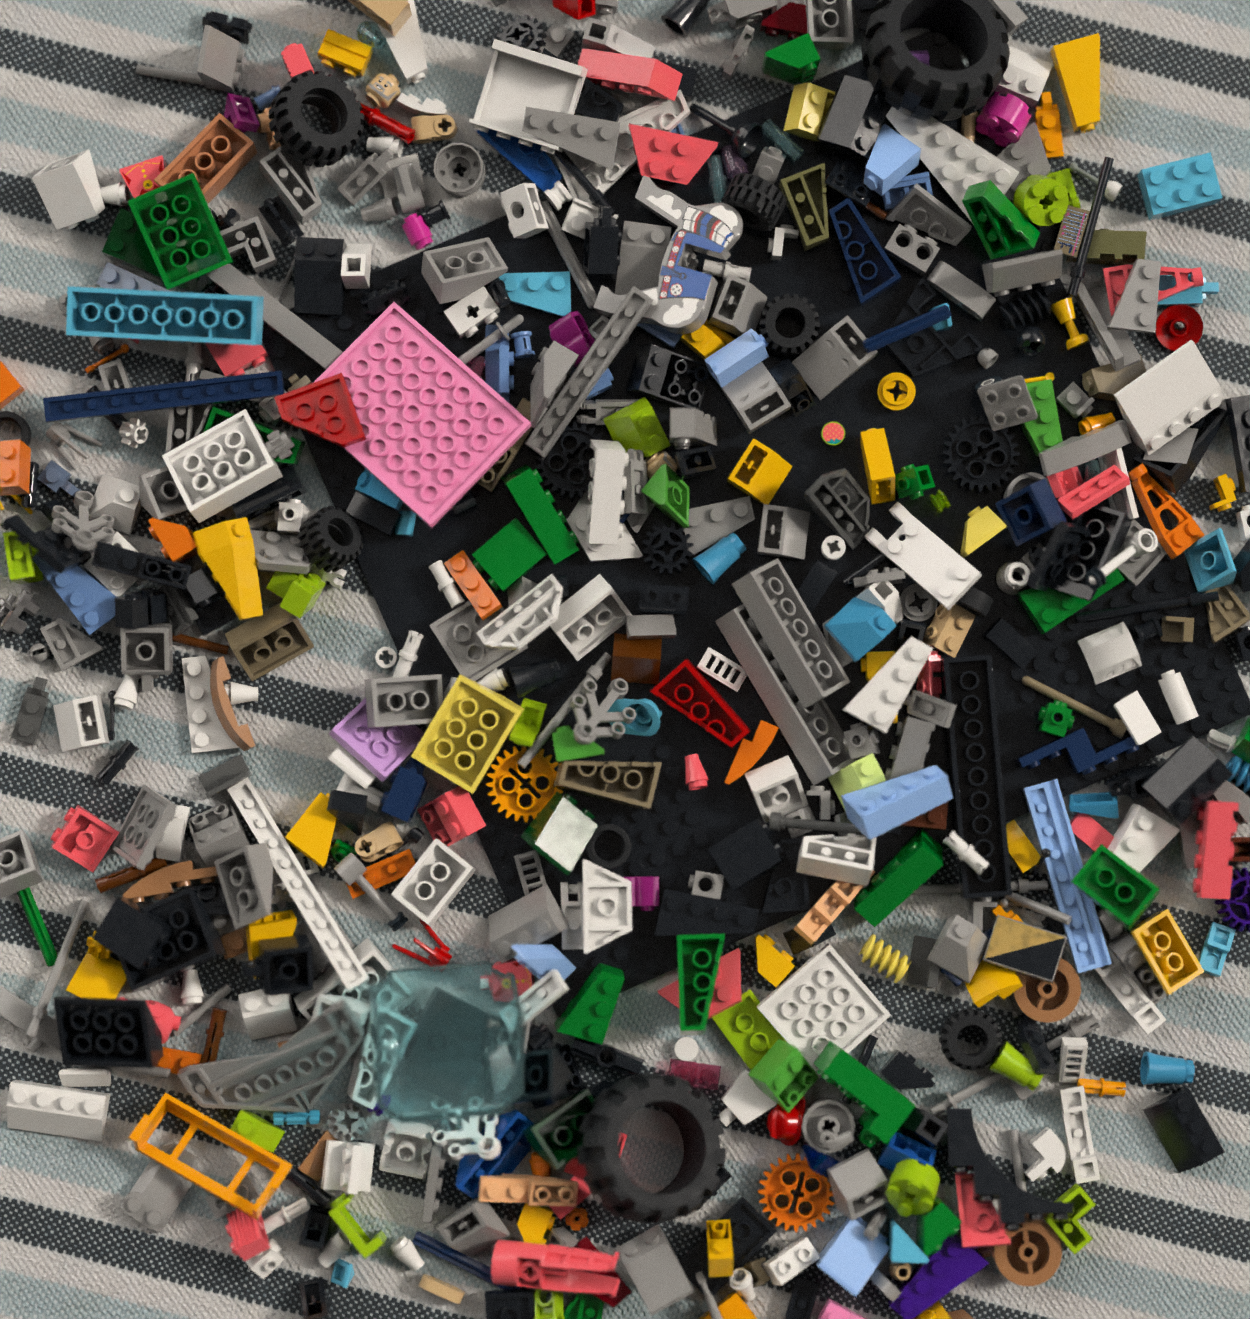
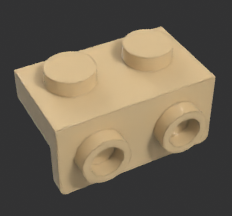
[922,604,976,658]

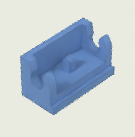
[882,172,933,210]

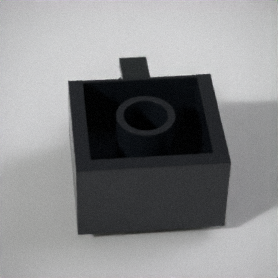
[242,934,313,996]

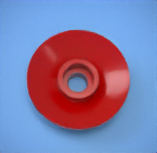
[1155,304,1203,351]

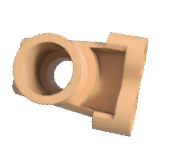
[256,107,281,150]

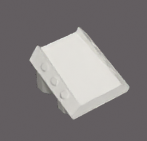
[379,1117,435,1179]

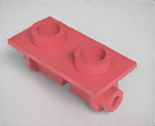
[916,651,942,699]

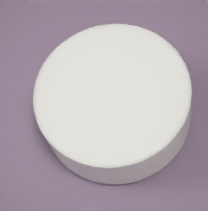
[674,1037,698,1061]

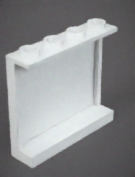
[469,39,588,154]

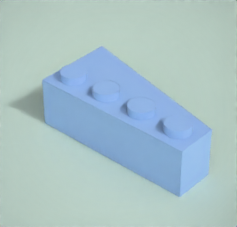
[841,765,953,840]

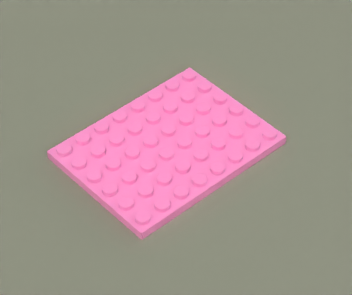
[313,302,532,528]

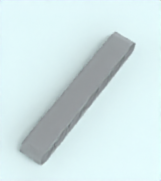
[205,263,343,370]

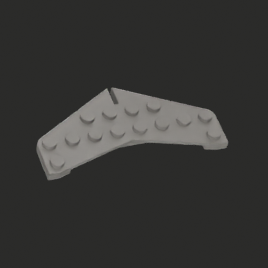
[177,999,364,1112]

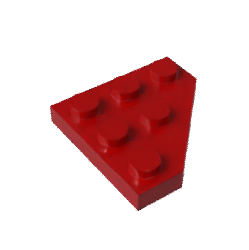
[274,373,366,448]

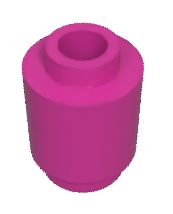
[402,213,433,250]

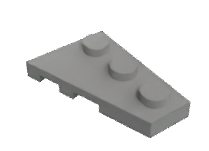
[684,496,755,558]

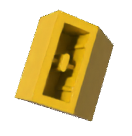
[727,438,793,505]

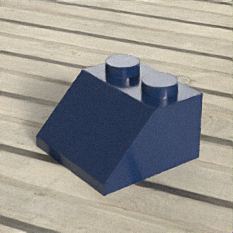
[995,478,1067,546]

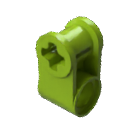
[534,1289,564,1319]

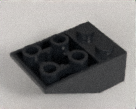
[626,344,710,410]

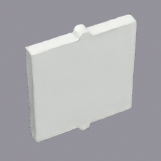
[379,154,426,199]

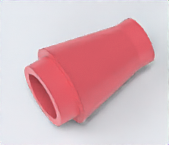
[684,754,709,791]

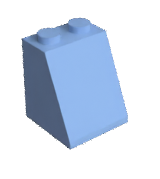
[815,1217,890,1297]

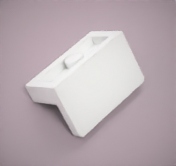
[1114,691,1161,746]

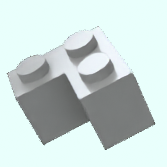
[220,216,279,273]

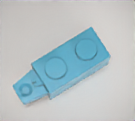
[1157,274,1219,308]

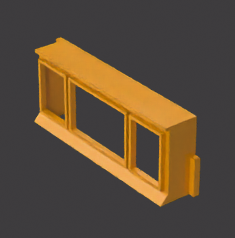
[129,1093,292,1221]

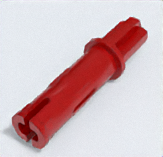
[360,103,415,144]

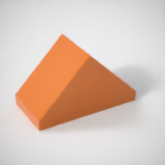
[0,361,25,410]

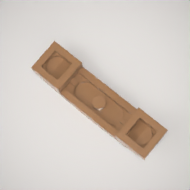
[210,656,255,751]

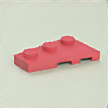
[955,1174,1011,1249]

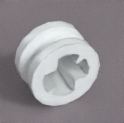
[375,647,397,669]

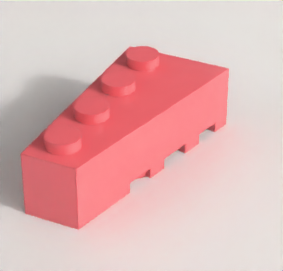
[578,48,683,101]
[1193,801,1239,899]

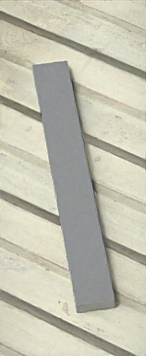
[525,286,654,458]

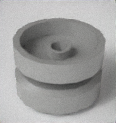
[802,1097,855,1153]

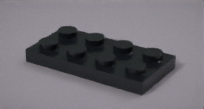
[679,1196,777,1296]

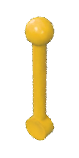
[1024,373,1055,383]

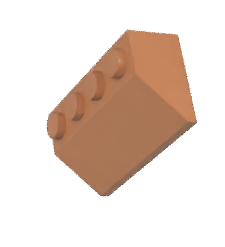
[154,113,257,204]

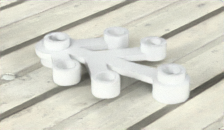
[431,1096,501,1160]

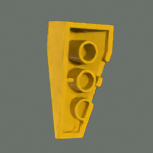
[193,517,263,620]

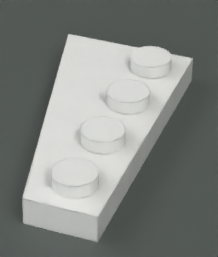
[182,656,239,753]

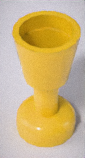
[1051,297,1090,350]

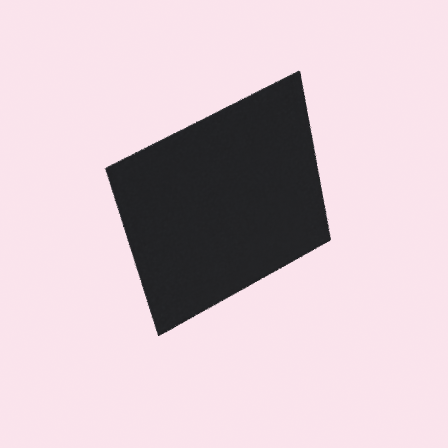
[262,30,1250,1018]

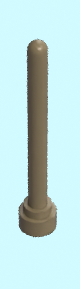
[1022,676,1127,739]

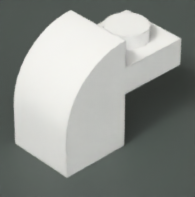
[156,805,190,862]
[1024,1126,1066,1182]

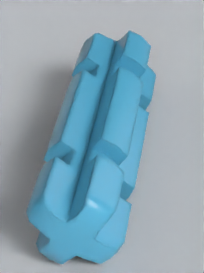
[273,1110,320,1125]

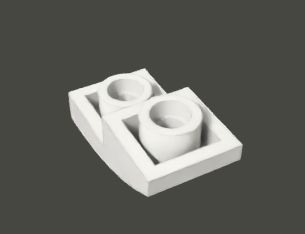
[397,93,448,116]

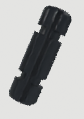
[22,461,39,508]

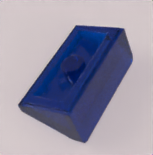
[803,1144,840,1178]

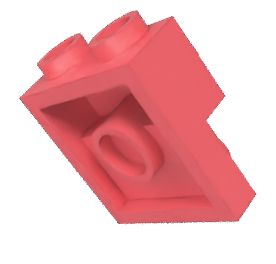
[50,805,120,872]

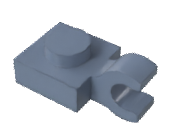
[37,460,81,497]

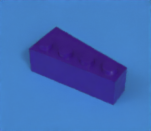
[888,1234,989,1319]

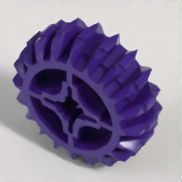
[1214,868,1250,932]

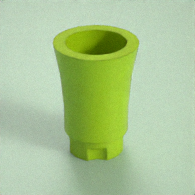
[989,1041,1044,1091]

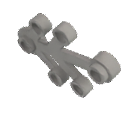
[51,491,115,551]
[570,678,636,745]

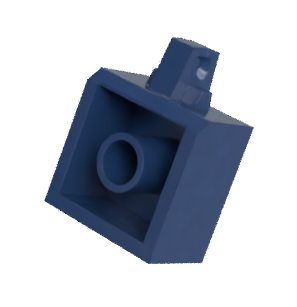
[380,757,428,822]

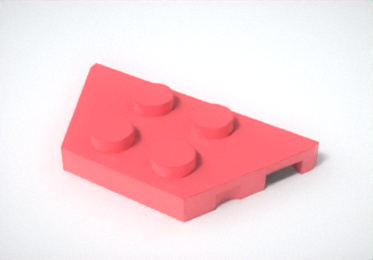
[628,123,718,185]
[658,948,742,1019]

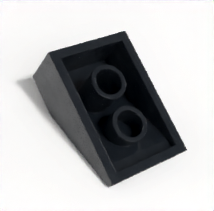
[294,237,347,316]

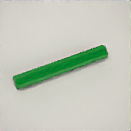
[17,887,58,967]

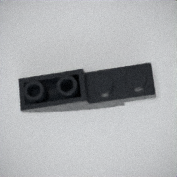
[92,541,192,590]

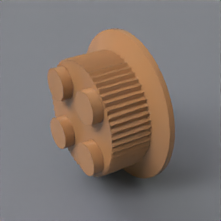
[1014,958,1081,1023]
[994,1218,1062,1286]

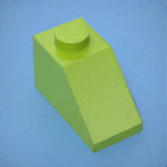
[230,1110,286,1153]

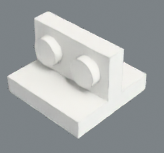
[321,1140,375,1194]

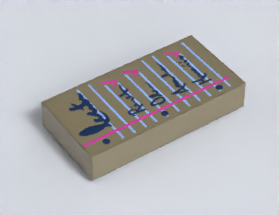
[1054,205,1090,258]

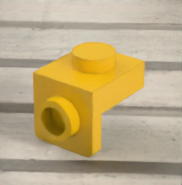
[1209,474,1237,512]

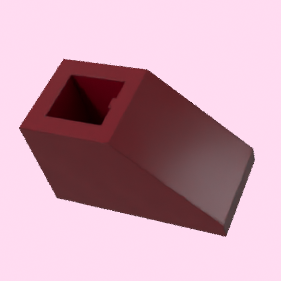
[760,2,808,40]

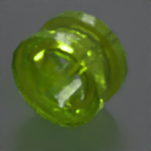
[929,489,951,513]

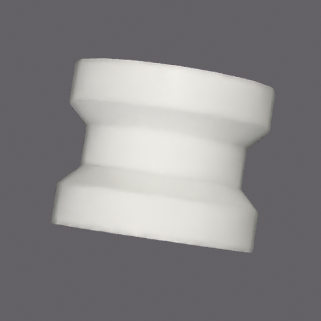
[543,180,573,211]
[821,535,846,560]

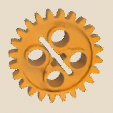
[485,746,563,822]

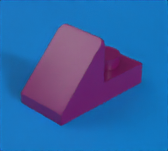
[224,93,260,133]

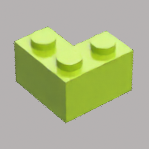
[266,571,326,619]
[1043,1183,1096,1255]

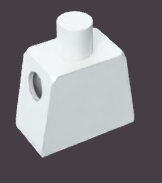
[718,1068,777,1127]

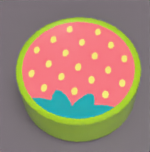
[821,421,845,446]

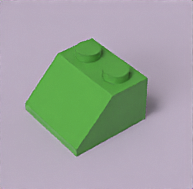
[552,726,605,763]

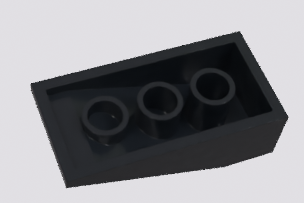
[1049,504,1132,602]

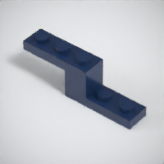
[1016,728,1139,775]

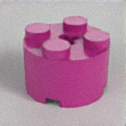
[975,92,1032,147]

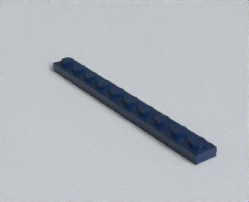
[43,371,284,423]

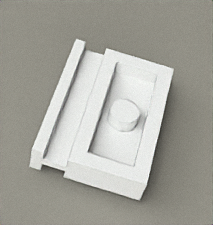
[561,197,618,239]

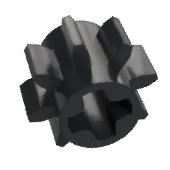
[527,1024,554,1051]

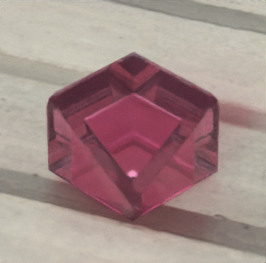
[466,356,486,379]

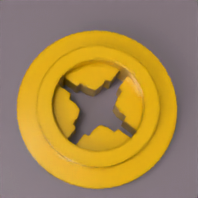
[877,372,916,411]

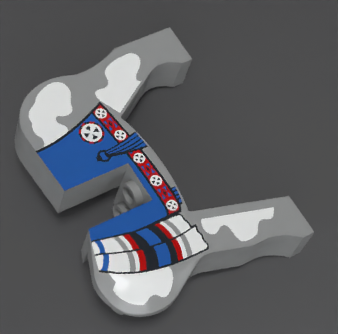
[593,176,743,334]

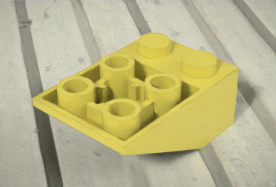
[784,82,836,142]

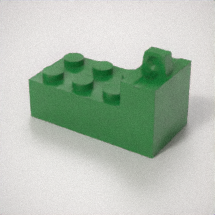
[813,1040,916,1148]

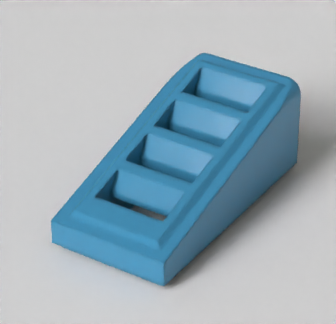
[1068,792,1119,818]

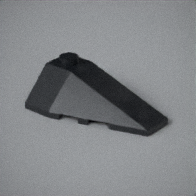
[1133,407,1228,494]

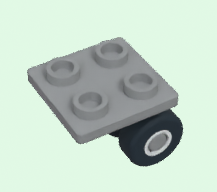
[975,375,1038,431]

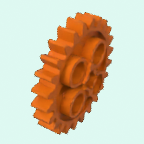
[758,1153,835,1232]

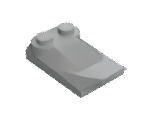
[120,1142,201,1233]

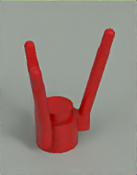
[392,919,452,971]

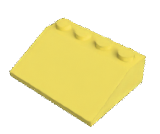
[411,674,524,794]

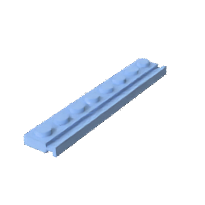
[1023,779,1112,973]

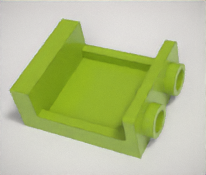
[3,531,44,585]
[329,1193,387,1258]

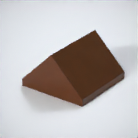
[611,633,662,685]

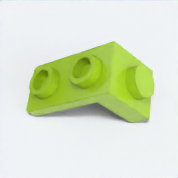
[509,698,547,747]

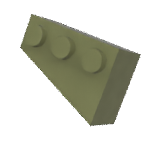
[1066,229,1147,266]

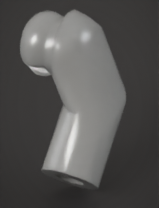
[819,1130,854,1150]

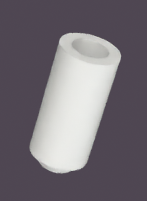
[1158,669,1199,725]

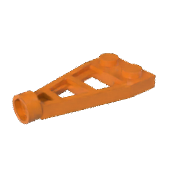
[1128,463,1204,560]

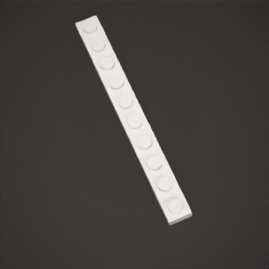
[227,777,370,992]

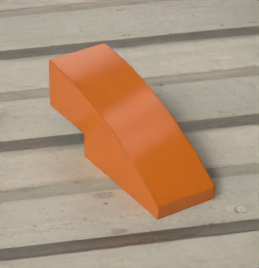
[724,720,779,785]

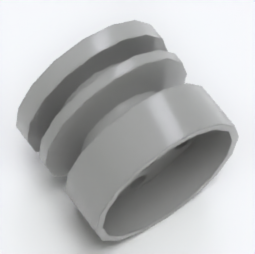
[434,142,486,197]

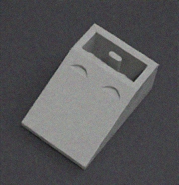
[792,315,877,400]
[719,362,791,434]

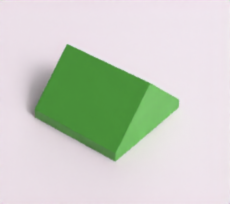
[641,464,690,528]

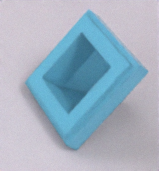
[331,1258,355,1288]

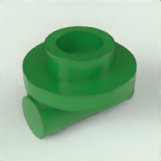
[331,839,357,862]

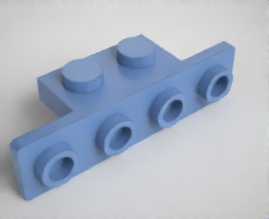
[485,325,514,403]

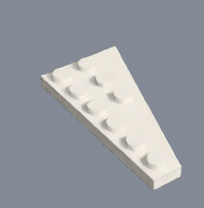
[554,89,691,204]
[886,107,1019,222]

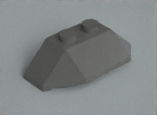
[804,468,870,549]

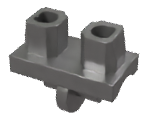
[0,590,40,635]

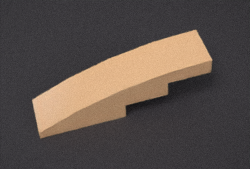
[794,870,875,945]

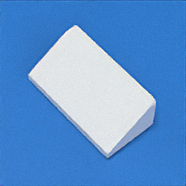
[59,1067,111,1087]

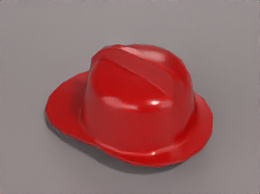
[767,1096,805,1146]

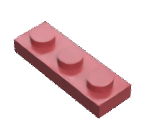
[1057,465,1130,519]

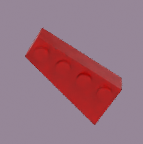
[650,659,751,748]

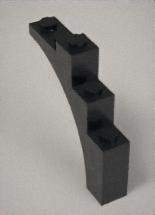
[945,1109,1074,1232]

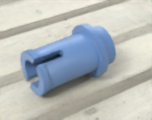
[254,85,281,111]

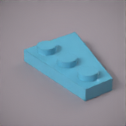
[499,271,571,317]

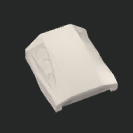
[1077,622,1142,685]

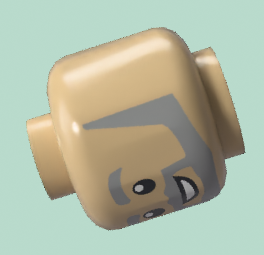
[365,73,400,109]
[645,450,678,479]

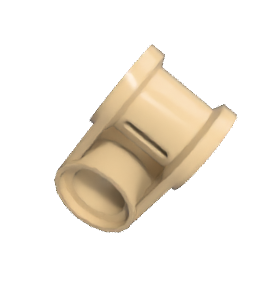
[411,114,457,144]
[355,822,403,863]

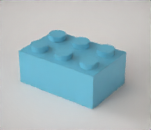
[1137,152,1223,220]

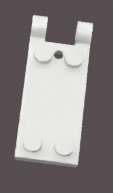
[864,502,982,610]

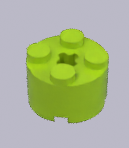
[1013,174,1069,226]
[886,1159,940,1217]

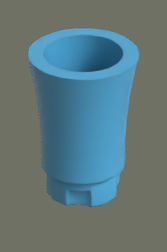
[692,533,746,584]
[1140,1051,1195,1085]

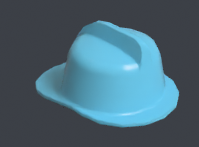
[607,698,662,736]

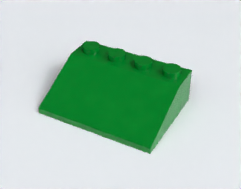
[128,173,233,290]

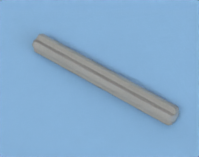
[541,201,597,308]

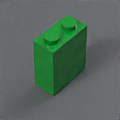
[472,518,547,593]

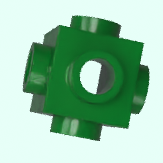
[895,464,935,500]
[1038,700,1074,738]

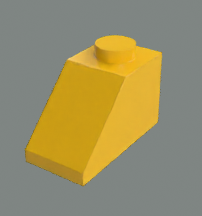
[681,324,726,360]

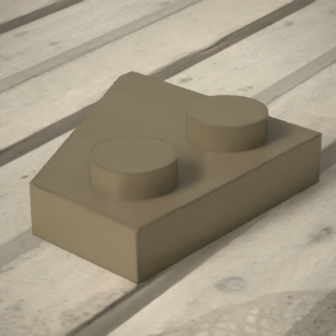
[1205,585,1250,644]

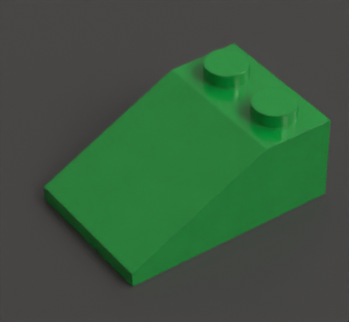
[1071,844,1159,930]

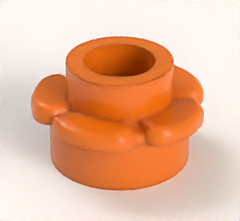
[565,1207,589,1231]

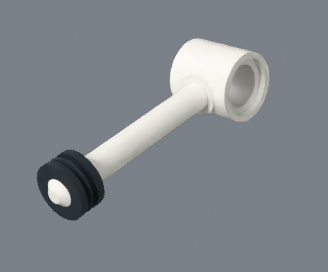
[1085,528,1158,589]

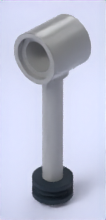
[333,852,408,932]

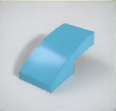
[1198,922,1236,977]

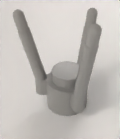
[46,422,103,470]

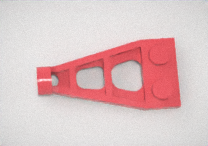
[1103,264,1203,316]

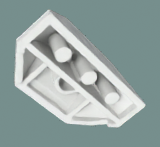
[477,574,563,650]

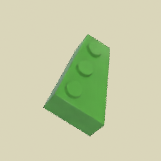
[1020,379,1063,457]

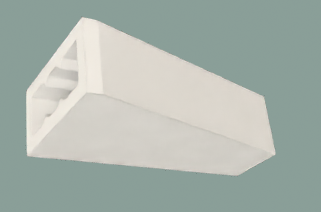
[375,0,429,84]

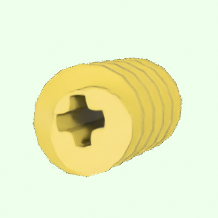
[858,934,912,984]

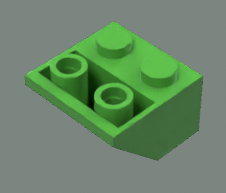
[748,1039,819,1113]

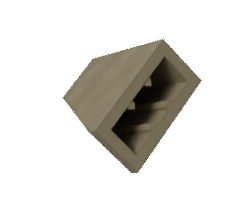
[1082,354,1146,401]

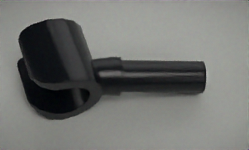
[395,827,424,852]

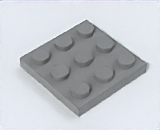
[429,587,528,681]
[110,784,177,870]

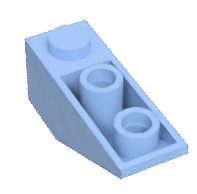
[511,944,576,980]

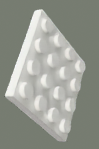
[756,943,891,1079]

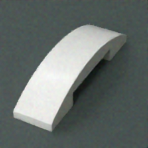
[1094,946,1166,1035]
[1059,1085,1100,1184]

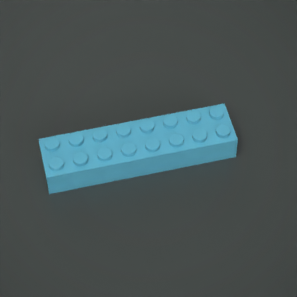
[66,287,264,345]

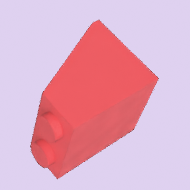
[204,342,268,377]

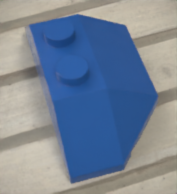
[455,1110,533,1199]

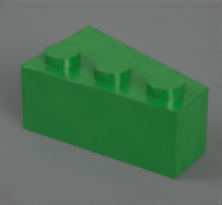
[962,180,1040,260]
[554,963,625,1044]

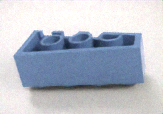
[33,555,119,635]

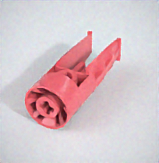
[491,1239,620,1297]

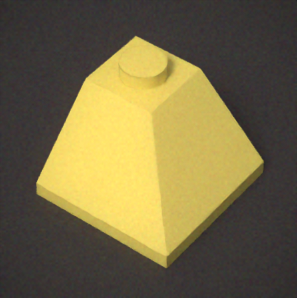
[960,506,1007,558]

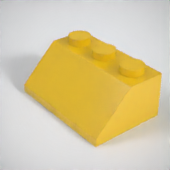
[1131,909,1204,995]

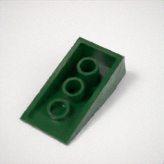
[102,208,200,293]

